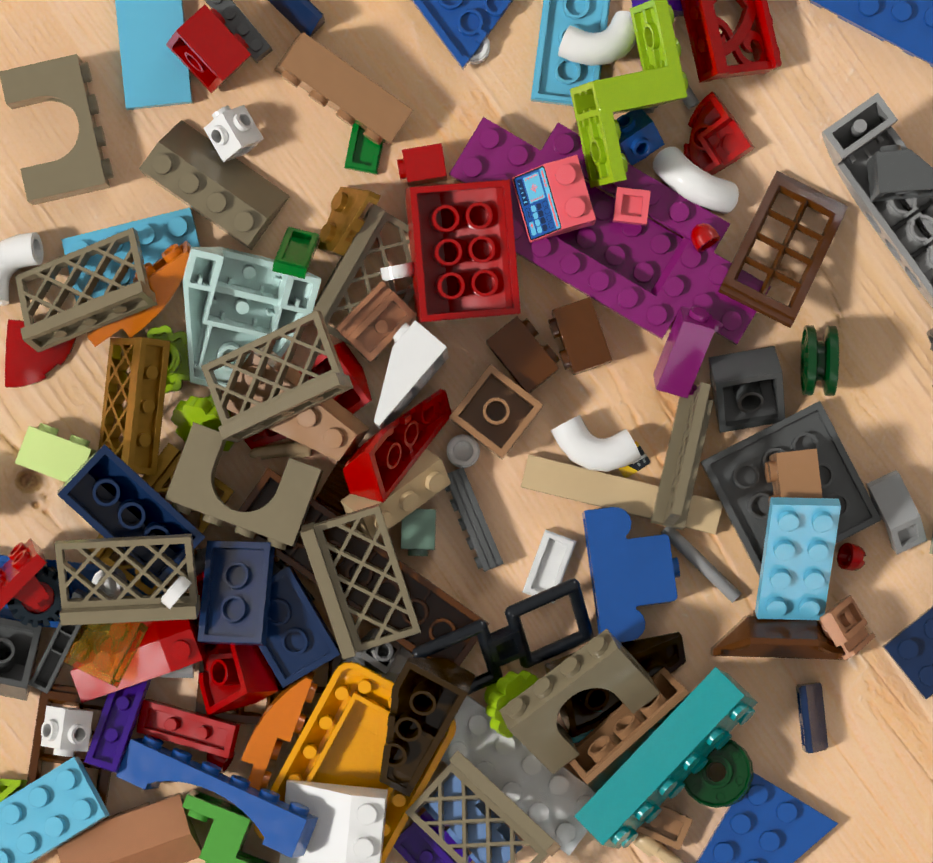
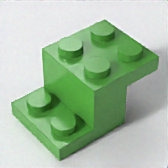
[182,789,271,863]

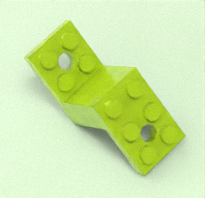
[570,0,688,188]

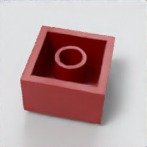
[166,4,251,94]

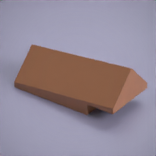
[57,793,202,863]

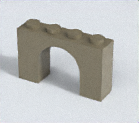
[0,54,113,205]
[165,422,323,551]
[499,629,660,774]

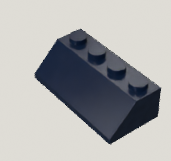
[57,444,205,582]

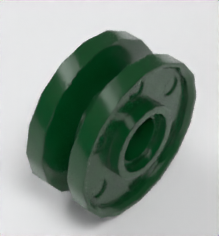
[800,325,839,396]
[683,740,754,808]

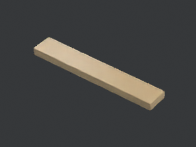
[521,455,723,535]

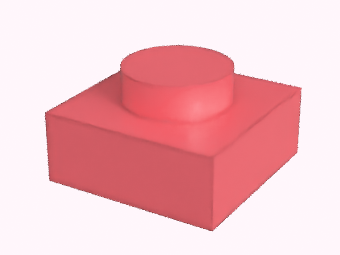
[613,187,651,226]

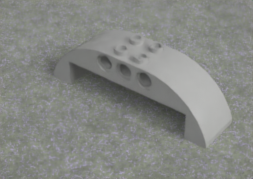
[822,93,933,308]

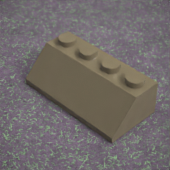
[139,120,290,250]

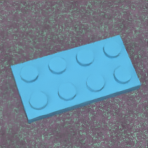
[61,208,201,302]
[755,497,841,620]
[0,756,110,863]

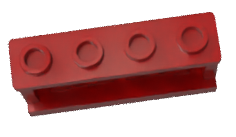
[680,0,782,83]

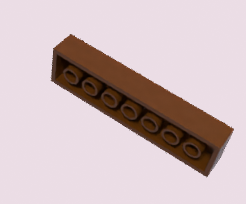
[232,468,489,666]

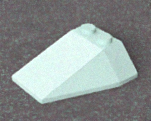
[183,246,322,387]

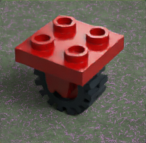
[0,538,62,627]

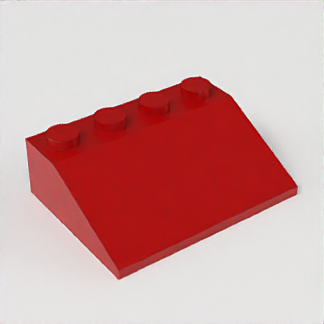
[405,179,521,322]

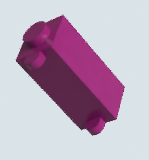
[653,306,723,398]

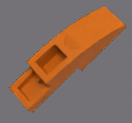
[87,241,191,347]
[241,671,318,790]

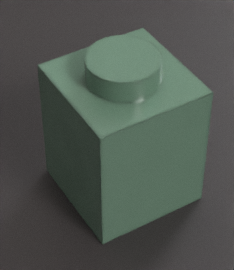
[401,509,436,556]

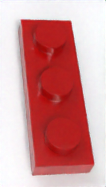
[136,699,240,759]

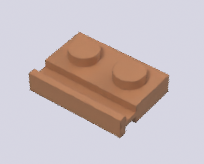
[335,280,417,362]
[819,595,876,661]

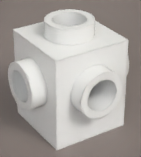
[203,105,264,162]
[41,705,93,757]

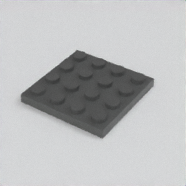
[700,401,881,578]

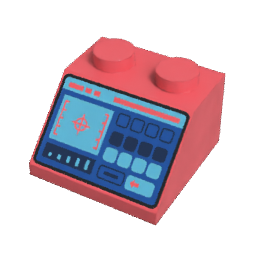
[511,155,596,243]

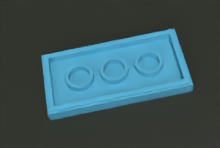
[115,0,193,110]
[531,0,610,106]

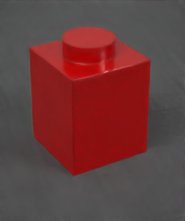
[397,143,447,187]

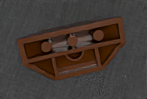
[711,610,848,660]

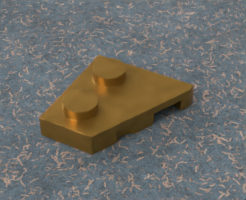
[317,187,381,256]

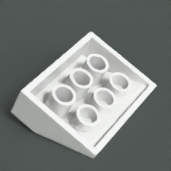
[374,320,449,430]
[279,779,388,863]

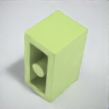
[15,423,96,482]

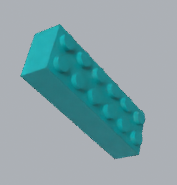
[574,667,758,849]

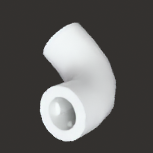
[558,11,637,66]
[653,147,739,214]
[0,232,44,307]
[551,415,641,472]

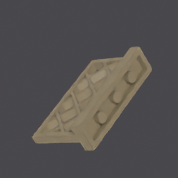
[312,204,414,360]
[15,228,158,352]
[201,310,353,442]
[651,382,714,530]
[300,504,421,660]
[54,534,201,626]
[405,750,561,863]

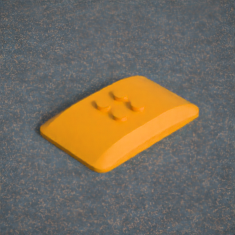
[253,661,456,863]

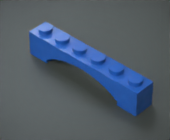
[116,735,318,858]

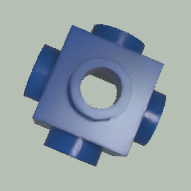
[617,109,665,166]

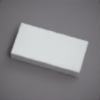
[522,530,577,604]

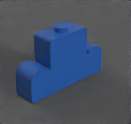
[582,507,680,643]

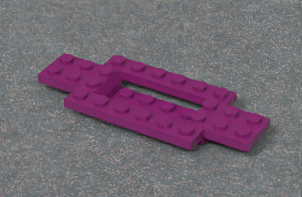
[449,117,771,345]

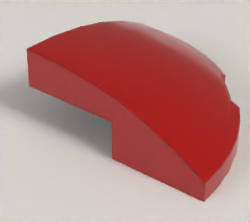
[684,91,755,175]
[5,319,77,388]

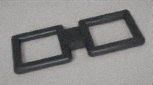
[412,579,594,695]

